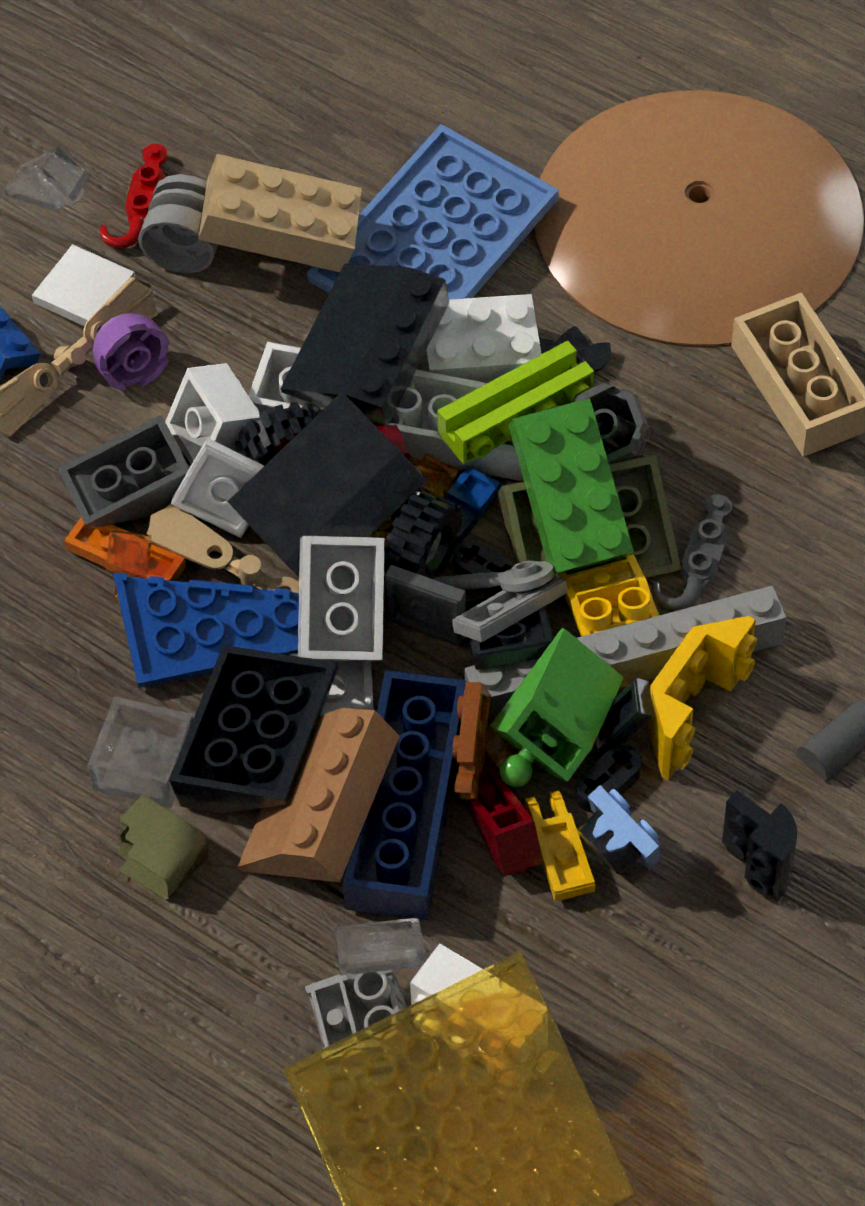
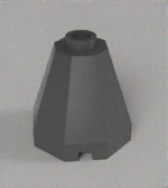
[573,383,648,464]

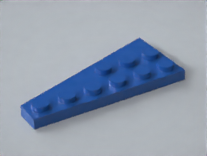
[113,572,299,689]

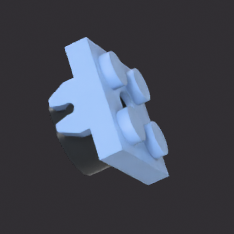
[577,785,661,876]

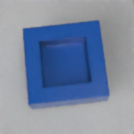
[447,466,501,518]

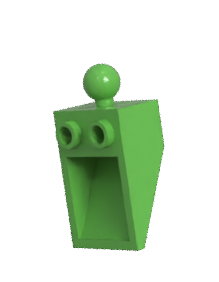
[490,628,624,787]

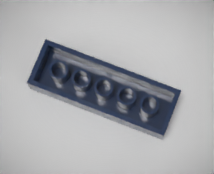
[343,670,466,920]

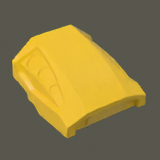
[558,554,660,637]

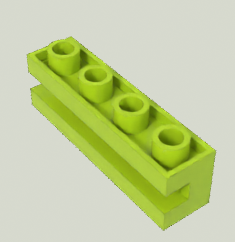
[437,341,594,465]

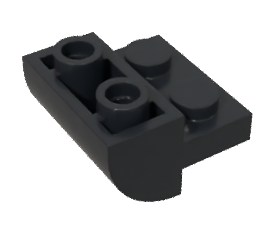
[722,790,797,902]

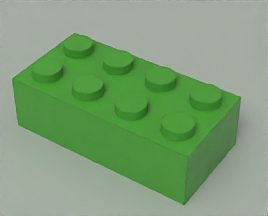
[508,398,634,576]

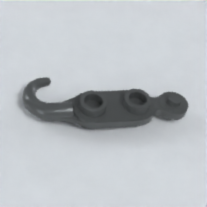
[652,494,732,611]

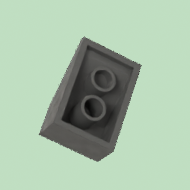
[58,415,189,529]

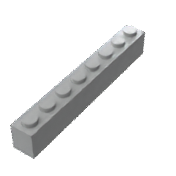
[464,585,786,724]

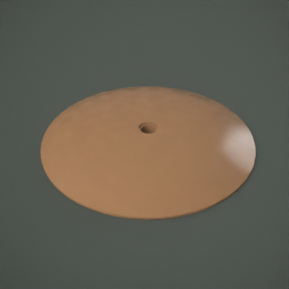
[534,90,864,347]

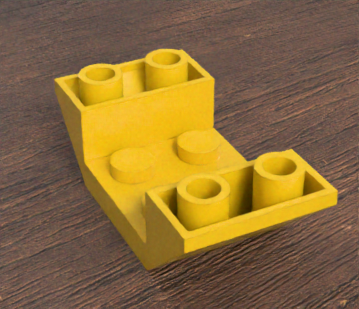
[647,616,758,781]

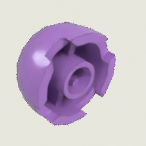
[93,313,170,391]

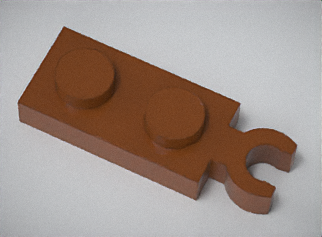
[452,682,491,800]

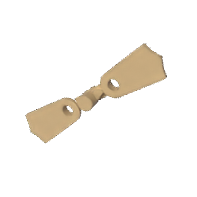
[0,277,158,437]
[146,504,299,593]

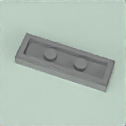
[452,576,568,642]

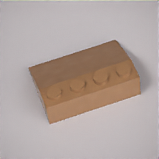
[237,708,400,882]

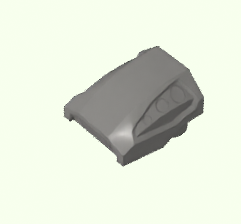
[305,965,415,1066]

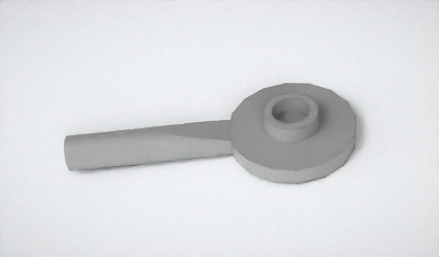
[433,561,555,592]

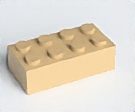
[198,154,362,272]
[731,292,865,457]

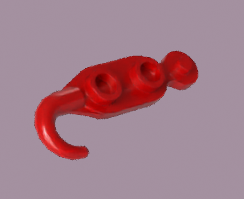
[100,143,168,248]

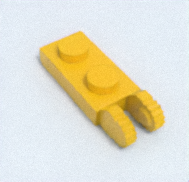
[525,790,595,902]

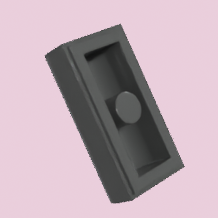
[796,700,865,782]

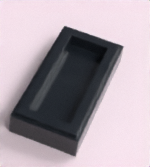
[596,678,653,755]

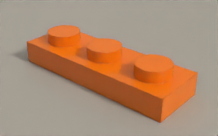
[64,517,186,581]

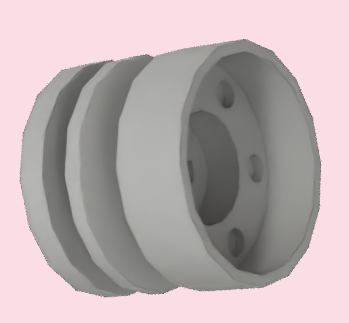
[138,174,218,274]

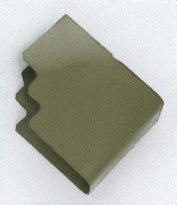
[118,794,208,900]

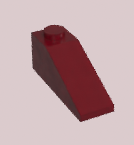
[454,763,544,877]

